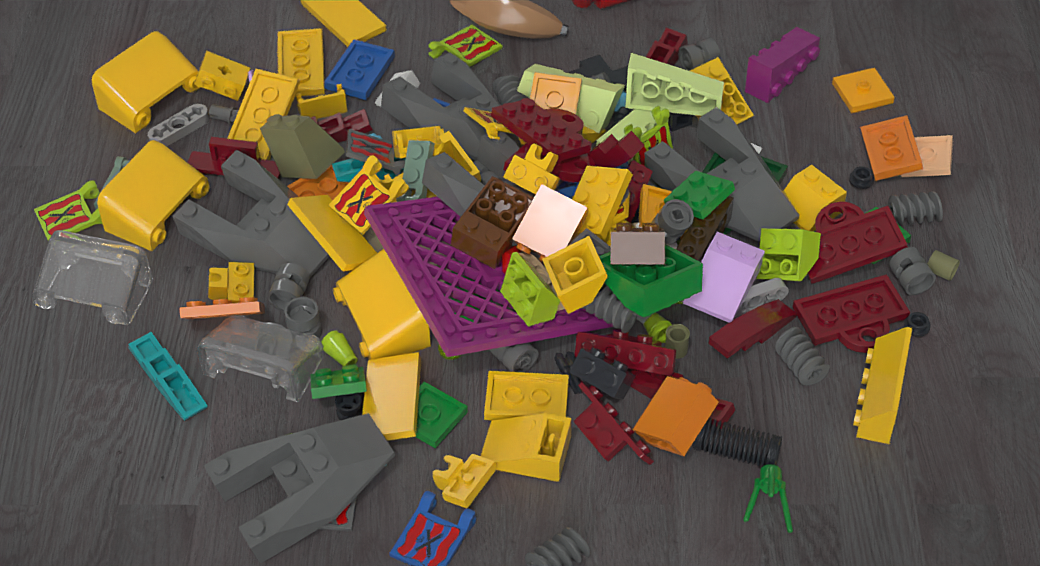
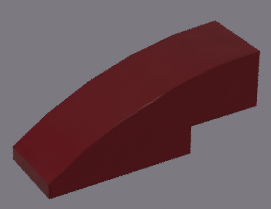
[646,27,688,66]
[587,130,645,168]

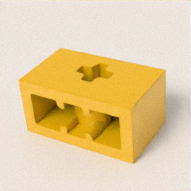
[195,51,250,101]

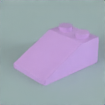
[683,232,765,323]

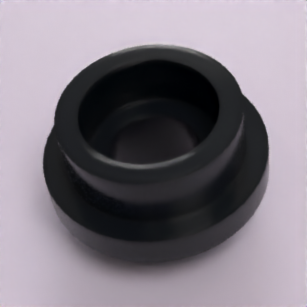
[849,166,874,189]
[904,312,931,337]

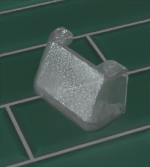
[32,230,153,326]
[196,315,324,402]

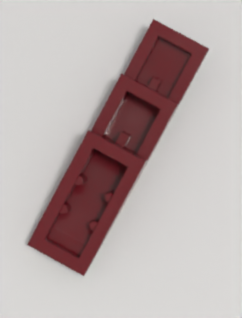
[311,109,373,143]
[708,299,797,359]
[630,369,735,429]

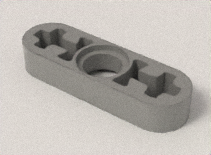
[148,104,209,146]
[735,278,789,317]

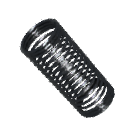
[693,418,782,467]

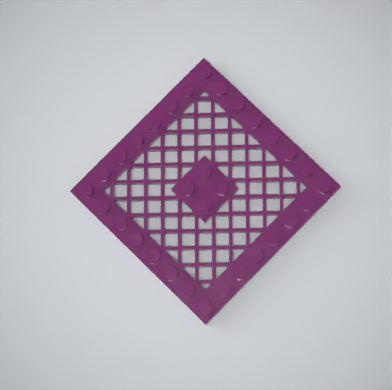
[364,197,613,357]

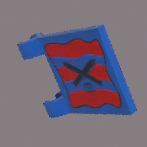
[389,491,476,566]

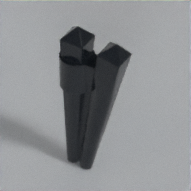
[554,351,582,394]

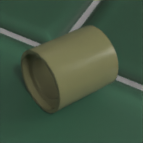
[928,250,960,281]
[665,324,690,359]

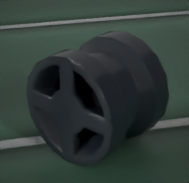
[335,393,363,421]

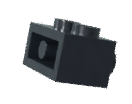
[569,347,636,399]

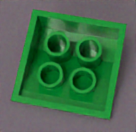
[599,244,703,317]

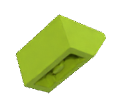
[756,228,821,281]
[500,252,560,326]

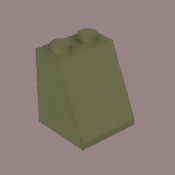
[260,114,345,179]

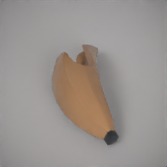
[449,0,569,39]

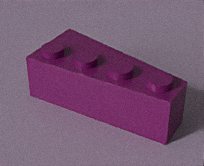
[745,27,820,103]

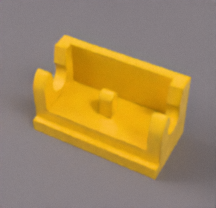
[296,84,347,119]
[392,126,444,158]

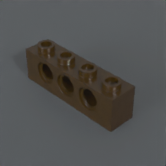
[676,196,734,262]

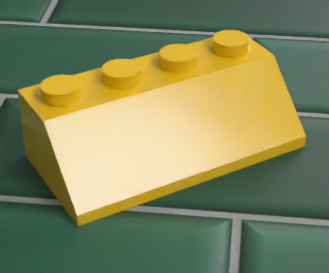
[853,327,912,444]

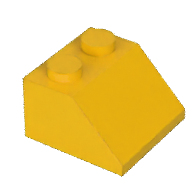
[784,165,847,231]
[542,236,608,314]

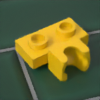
[503,143,560,194]
[208,262,254,304]
[433,454,497,508]

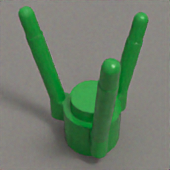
[743,465,793,533]

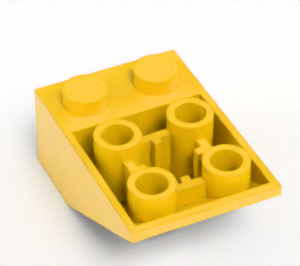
[690,57,754,124]
[481,413,571,482]

